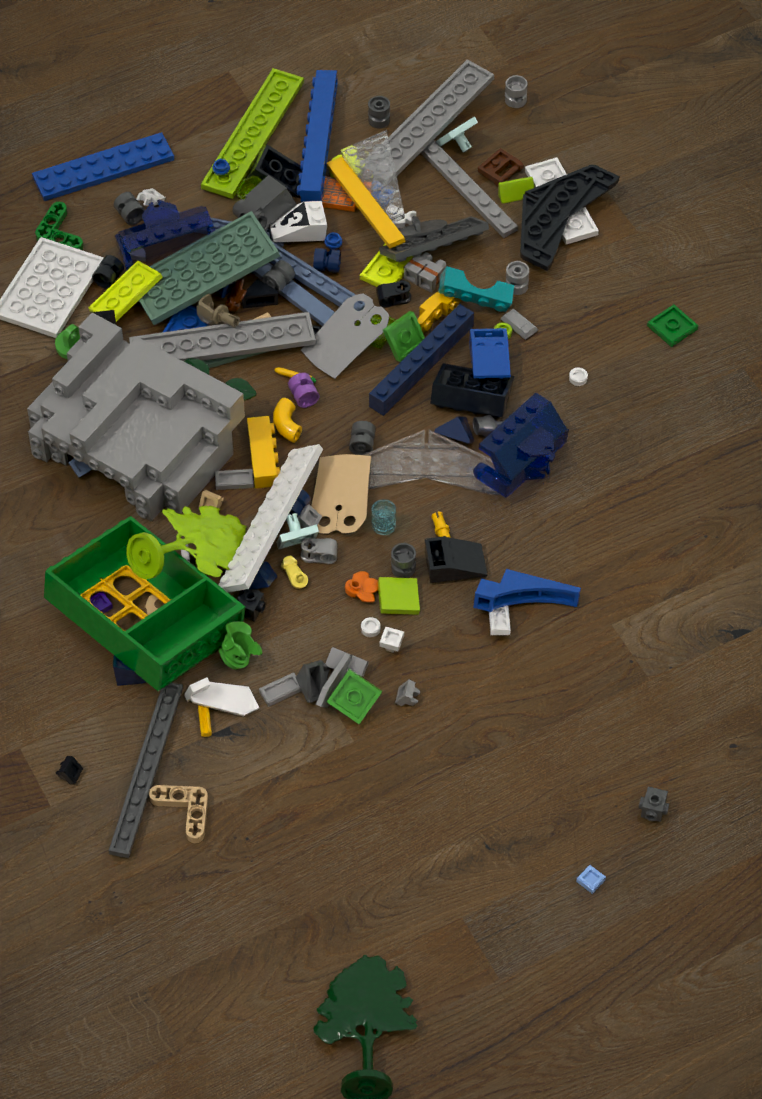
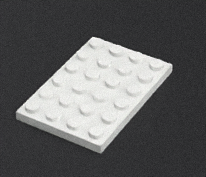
[0,237,104,338]

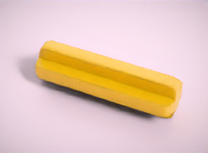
[198,705,212,737]

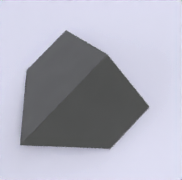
[296,660,330,703]

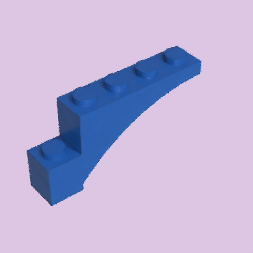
[473,569,581,612]

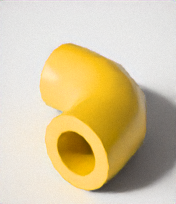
[273,398,302,443]

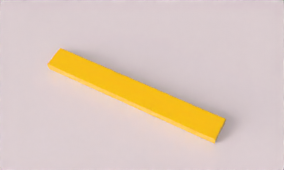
[326,157,405,249]

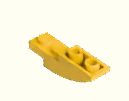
[417,292,461,334]

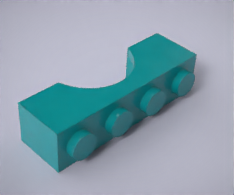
[438,266,514,312]

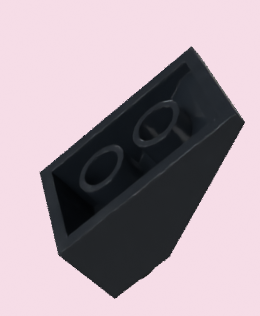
[247,145,302,198]

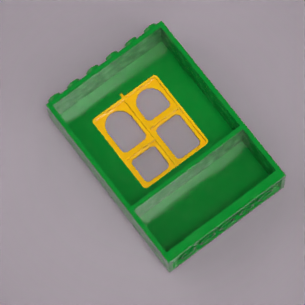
[44,516,245,691]

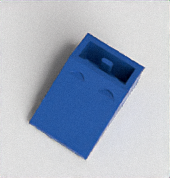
[469,328,510,379]

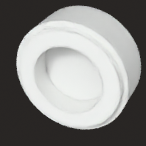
[569,368,588,386]
[361,617,380,637]

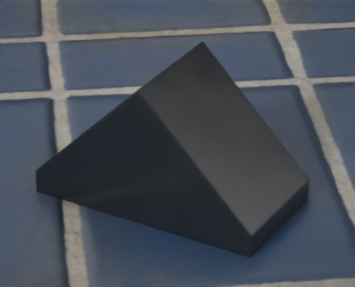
[242,279,278,309]

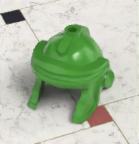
[219,621,262,670]

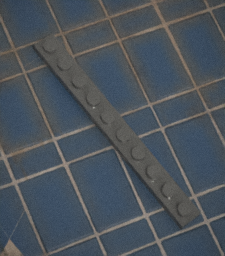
[109,682,183,858]

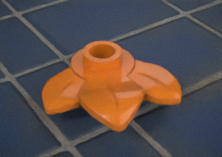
[345,571,378,602]

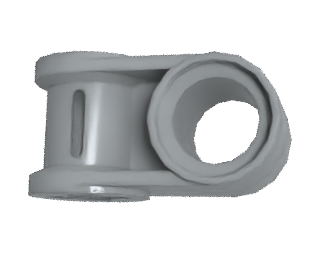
[300,538,337,564]

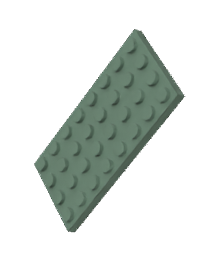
[139,211,280,325]

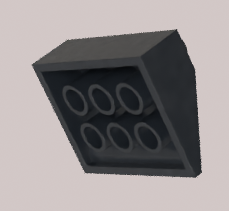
[430,363,515,418]

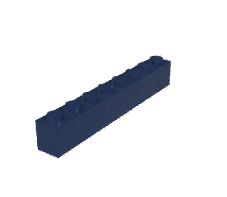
[369,304,474,416]

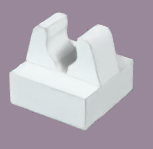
[380,627,404,653]

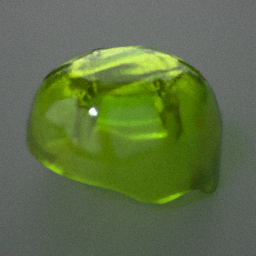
[236,176,262,200]

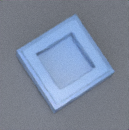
[576,865,606,894]

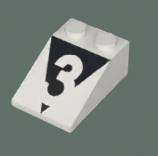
[269,201,327,242]

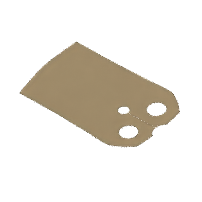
[311,454,371,534]

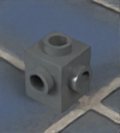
[639,786,669,822]

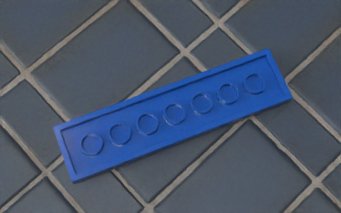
[32,132,174,201]

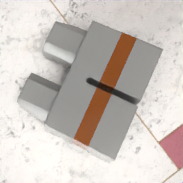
[404,252,446,293]

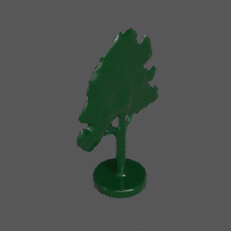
[313,955,417,1099]

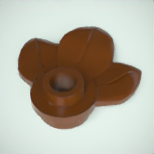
[225,278,247,313]

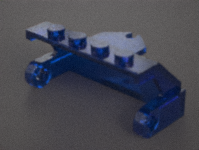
[115,200,216,270]
[473,392,569,498]

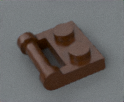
[478,148,524,187]

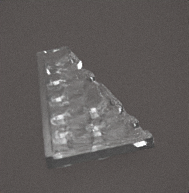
[341,130,405,223]

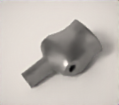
[473,415,509,437]

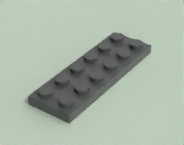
[379,216,489,262]

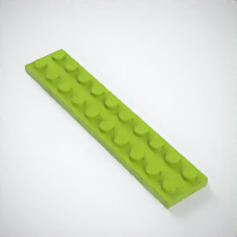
[201,68,304,199]

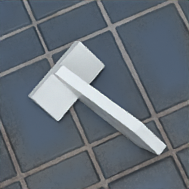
[184,677,259,716]

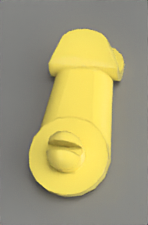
[281,556,308,589]

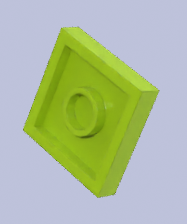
[378,577,420,615]

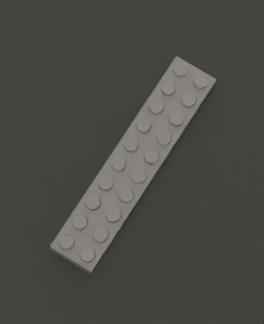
[360,59,494,186]
[129,312,316,361]

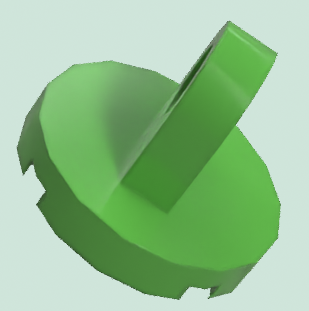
[55,324,80,360]

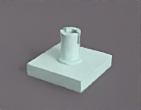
[436,116,478,152]
[276,513,319,549]

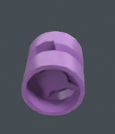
[288,373,319,408]

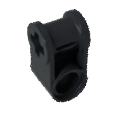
[376,280,411,308]

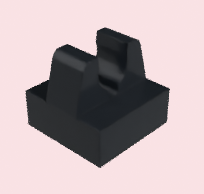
[56,756,83,784]

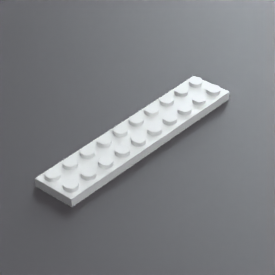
[219,444,323,592]

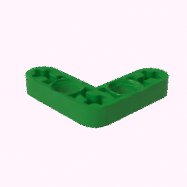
[35,202,84,250]

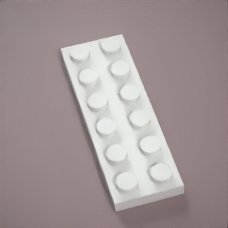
[525,157,599,244]

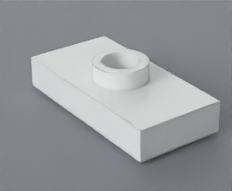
[489,606,510,635]

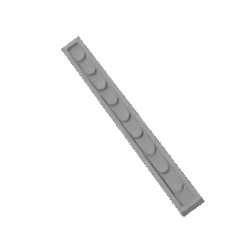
[421,140,518,238]

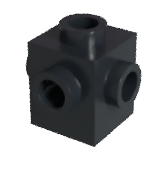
[237,588,266,622]

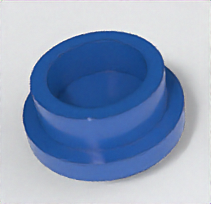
[212,159,230,175]
[325,232,342,249]

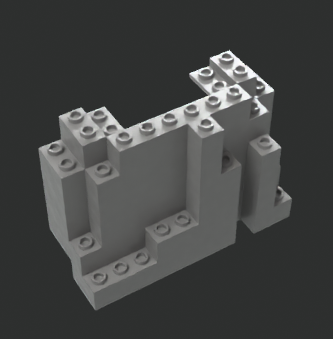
[27,313,245,521]

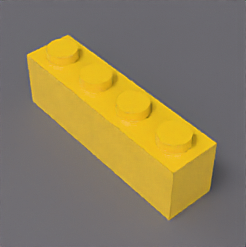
[247,416,280,488]

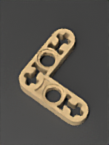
[149,785,208,843]

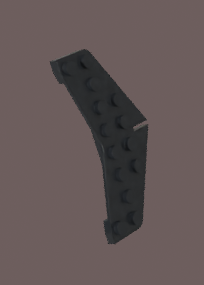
[520,165,620,271]

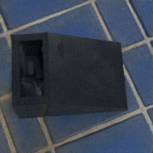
[425,536,487,583]

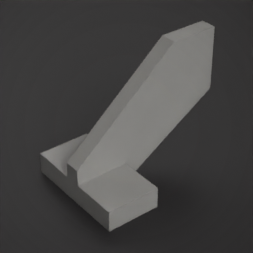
[316,647,369,708]

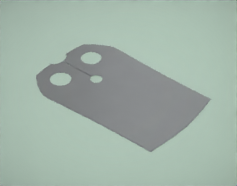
[301,293,389,378]

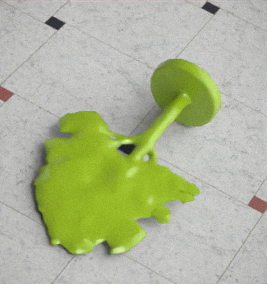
[127,506,247,579]

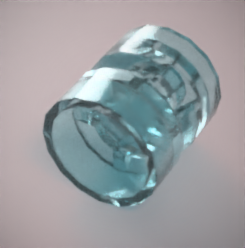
[371,499,396,535]

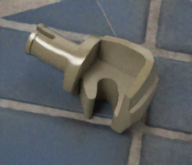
[197,293,240,328]

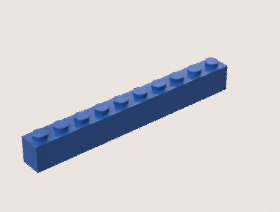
[297,70,338,203]

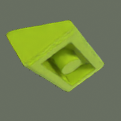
[498,177,534,204]

